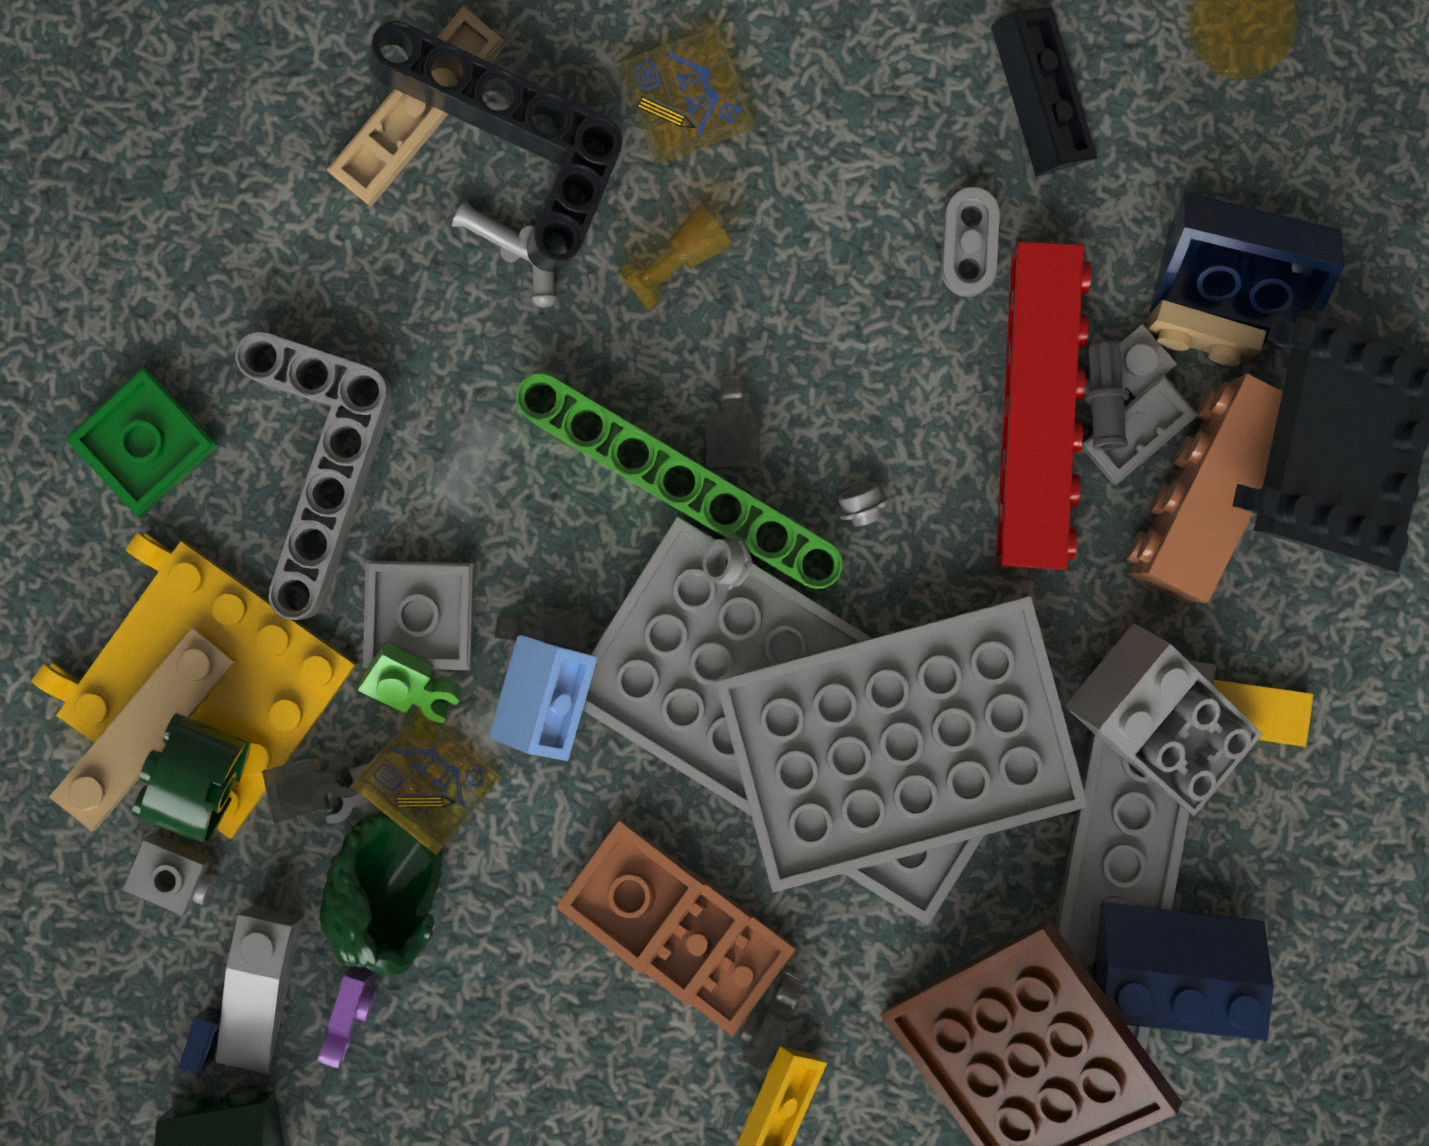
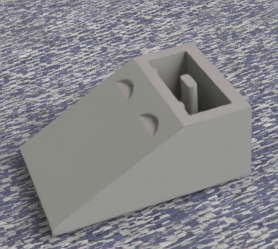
[1064,623,1263,816]

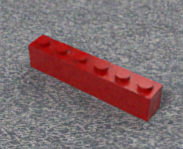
[995,242,1091,570]

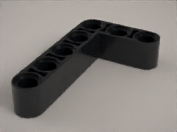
[368,21,623,272]

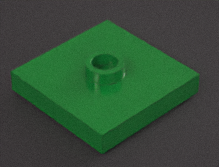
[65,366,220,518]

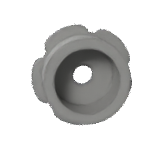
[838,482,889,527]
[702,536,752,590]

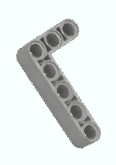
[235,332,394,620]

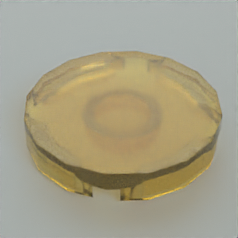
[1187,0,1298,80]

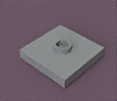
[363,561,475,670]

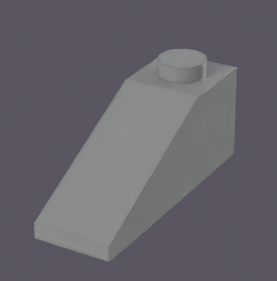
[216,905,304,1074]

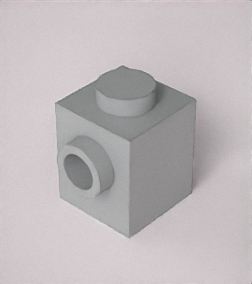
[123,834,217,915]

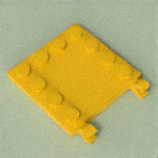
[31,532,358,839]

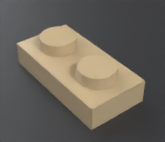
[1146,300,1266,366]

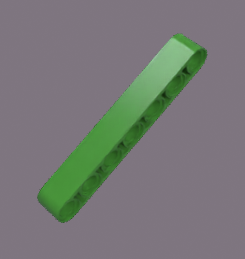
[516,373,843,589]

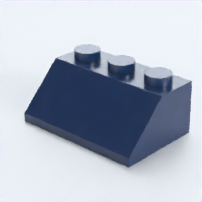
[1149,192,1345,348]
[1093,901,1274,1041]

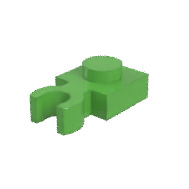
[358,642,462,723]

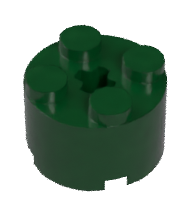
[132,712,250,843]

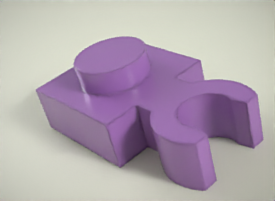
[317,966,377,1068]

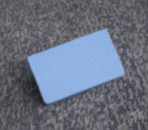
[489,635,598,761]

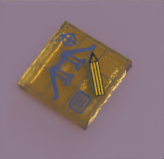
[618,25,755,165]
[351,710,501,855]

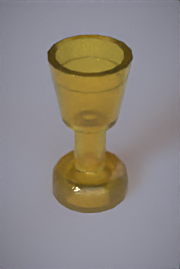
[617,204,733,313]

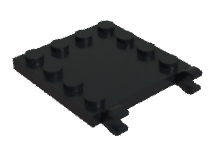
[1232,310,1429,572]

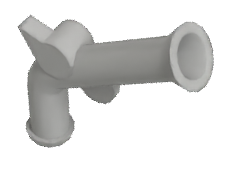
[452,199,557,308]

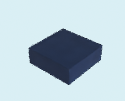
[178,1007,221,1075]

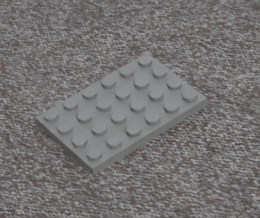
[715,596,1088,893]

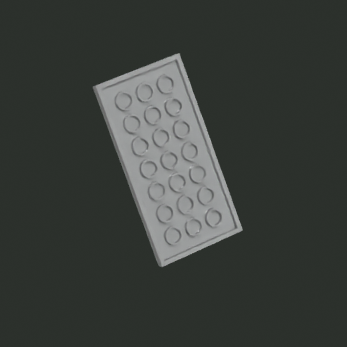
[583,516,984,926]

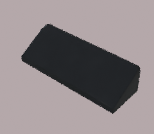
[991,7,1097,176]

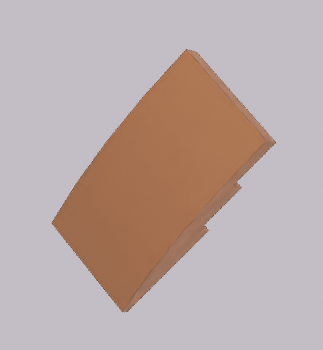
[556,820,798,1037]

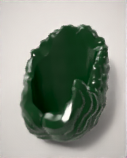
[319,806,444,976]

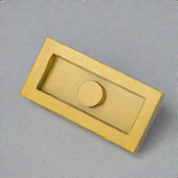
[737,1046,827,1146]

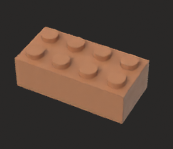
[1126,374,1283,602]

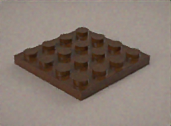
[880,919,1182,1146]

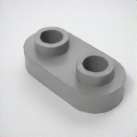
[941,187,1000,297]

